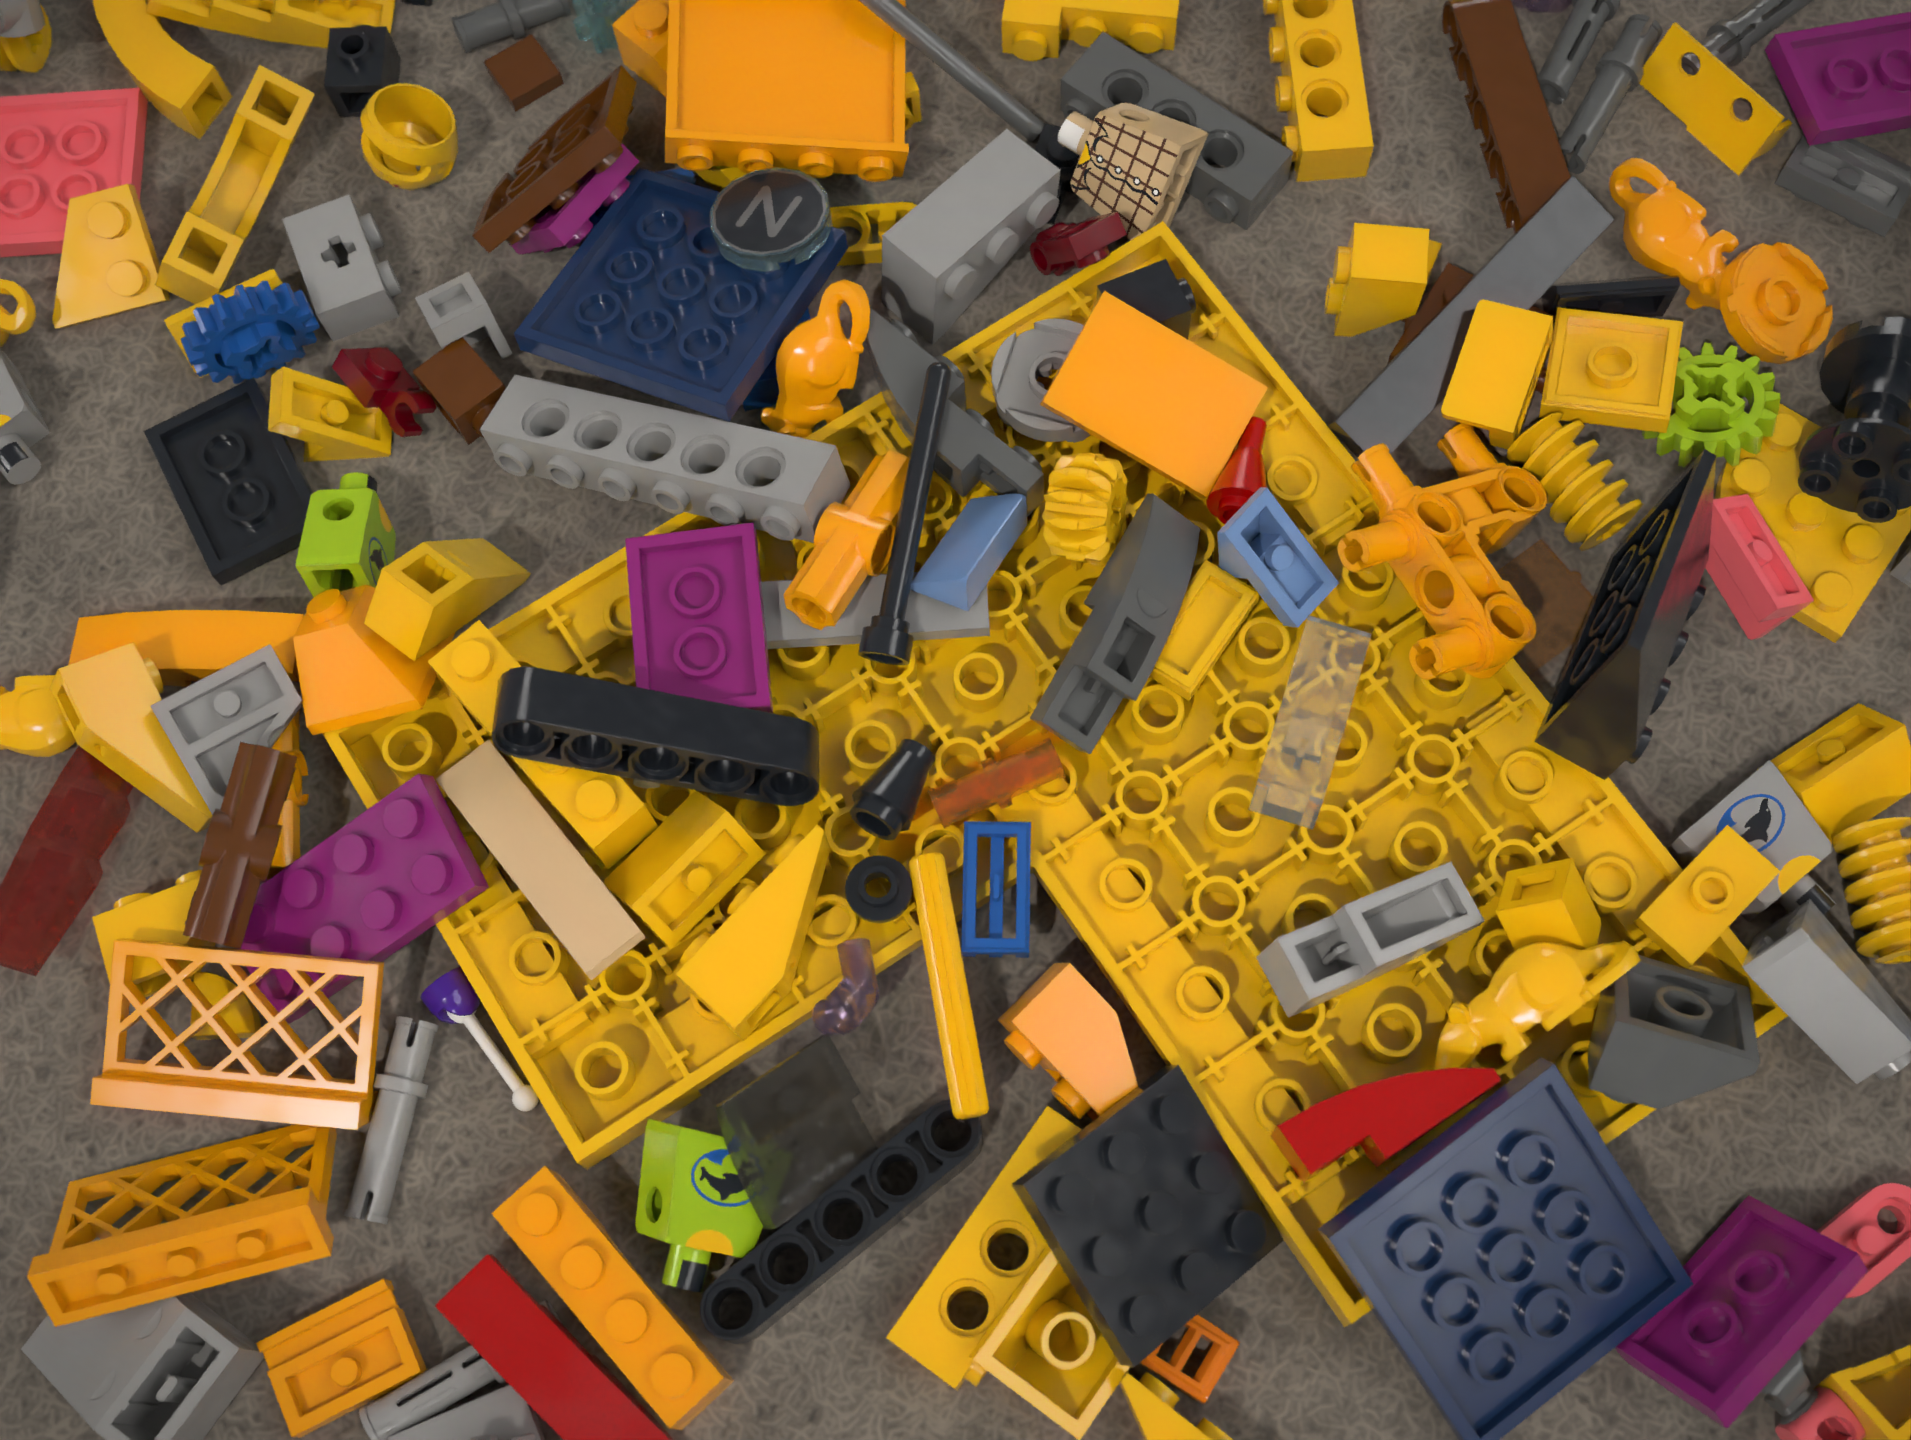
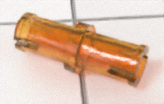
[927,737,1066,829]

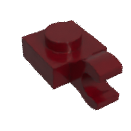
[332,347,436,437]

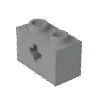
[282,194,402,341]

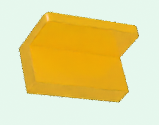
[1441,299,1553,450]
[1757,703,1911,845]
[603,791,766,950]

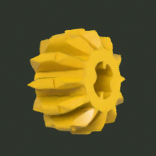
[1042,453,1128,563]

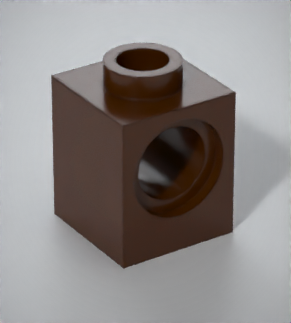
[413,337,506,445]

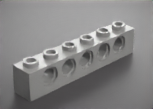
[480,375,851,543]

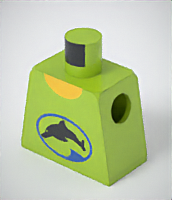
[296,472,396,598]
[635,1118,791,1292]

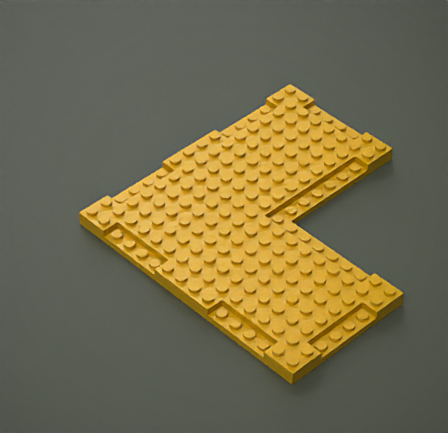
[322,221,1788,1327]

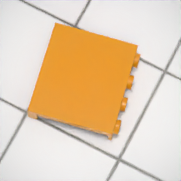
[665,0,909,182]

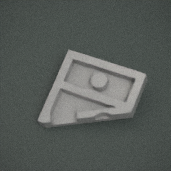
[150,644,303,815]

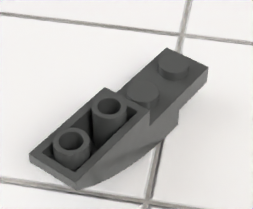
[866,308,1044,518]
[1030,493,1200,754]

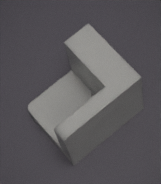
[415,271,512,359]

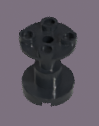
[1798,317,1911,523]

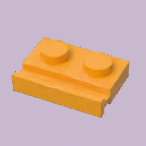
[256,1278,427,1438]

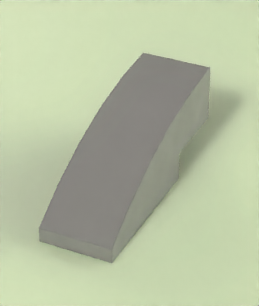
[1256,862,1485,1018]

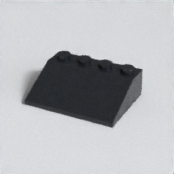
[1534,449,1716,780]

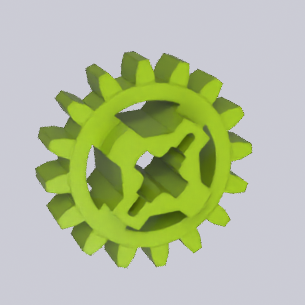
[1642,343,1781,467]

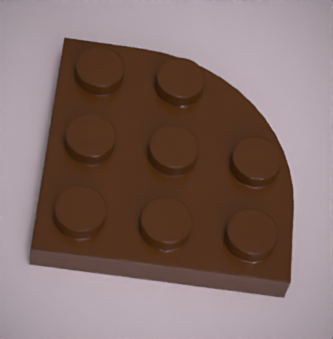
[472,65,637,253]

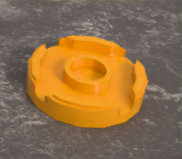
[1719,242,1833,364]

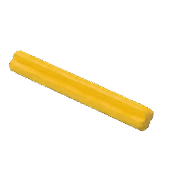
[909,853,989,1119]

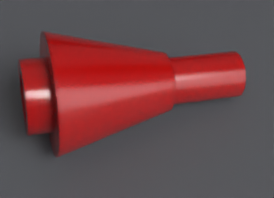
[1206,416,1267,524]

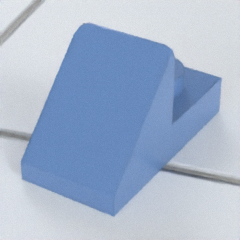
[1217,487,1339,628]

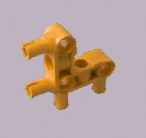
[1338,423,1548,680]

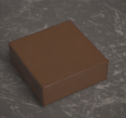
[484,34,564,111]

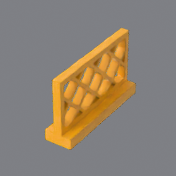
[90,938,384,1130]
[27,1124,337,1327]

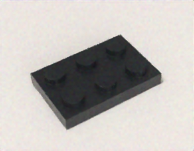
[144,377,313,585]

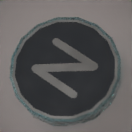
[709,167,832,272]

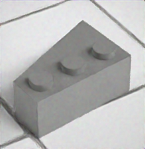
[881,129,1060,345]

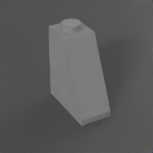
[1742,899,1911,1085]

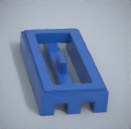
[961,821,1031,958]

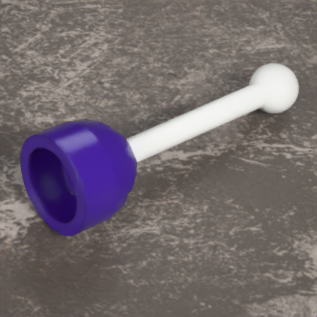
[420,967,539,1111]

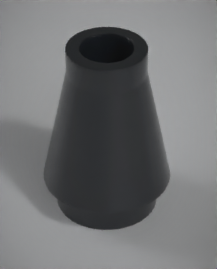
[850,739,935,840]

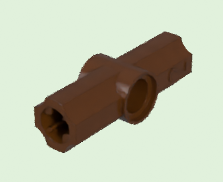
[183,742,297,949]

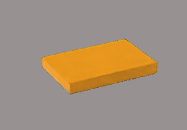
[1039,291,1268,499]

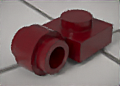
[1030,212,1127,276]

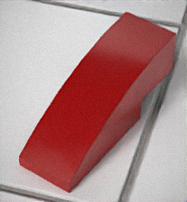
[1270,1068,1501,1183]

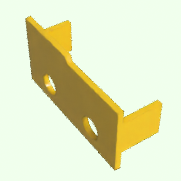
[1639,22,1793,176]

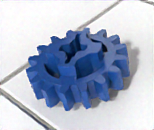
[181,281,319,384]

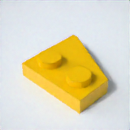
[52,184,170,329]

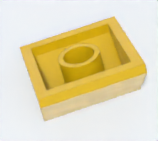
[969,1245,1130,1440]

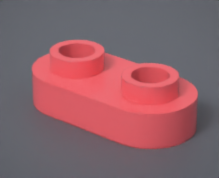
[1817,1183,1911,1299]

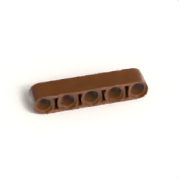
[1442,0,1570,233]

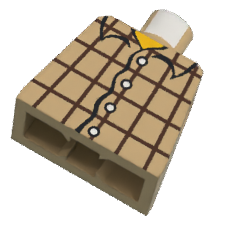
[1058,102,1209,240]

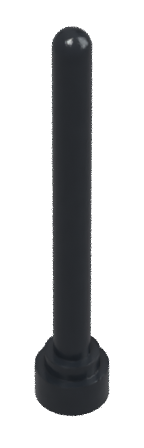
[858,362,951,665]

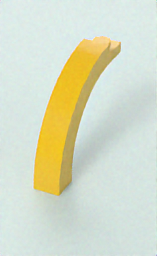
[92,0,232,139]

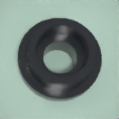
[845,856,913,923]

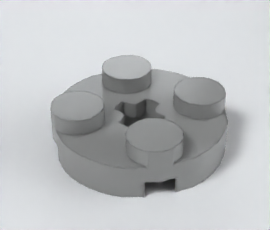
[991,318,1090,443]

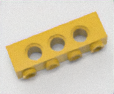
[1262,0,1374,182]
[886,1105,1082,1391]

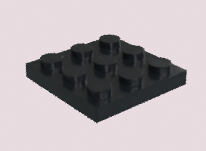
[1011,1065,1284,1367]

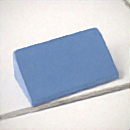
[911,493,1027,611]

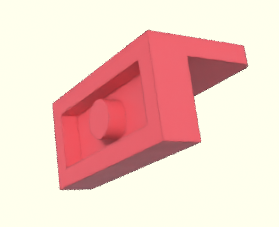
[1705,494,1814,640]

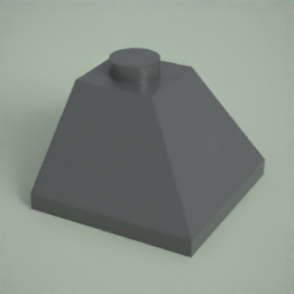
[1588,955,1760,1109]

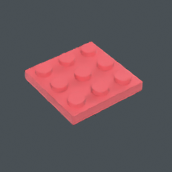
[0,88,148,257]

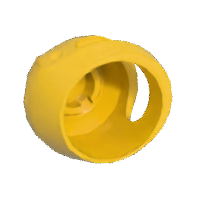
[360,83,458,190]

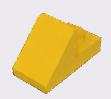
[268,366,392,462]

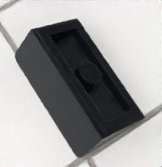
[1541,277,1680,324]

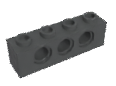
[1060,32,1293,231]

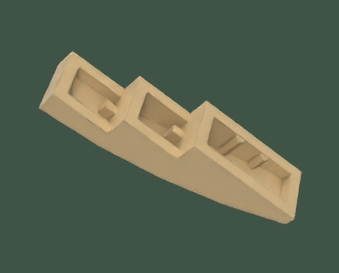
[436,739,646,980]

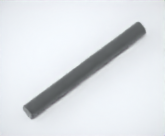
[859,0,1045,142]

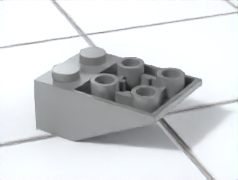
[21,1292,264,1440]

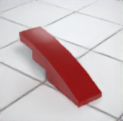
[435,1254,674,1440]

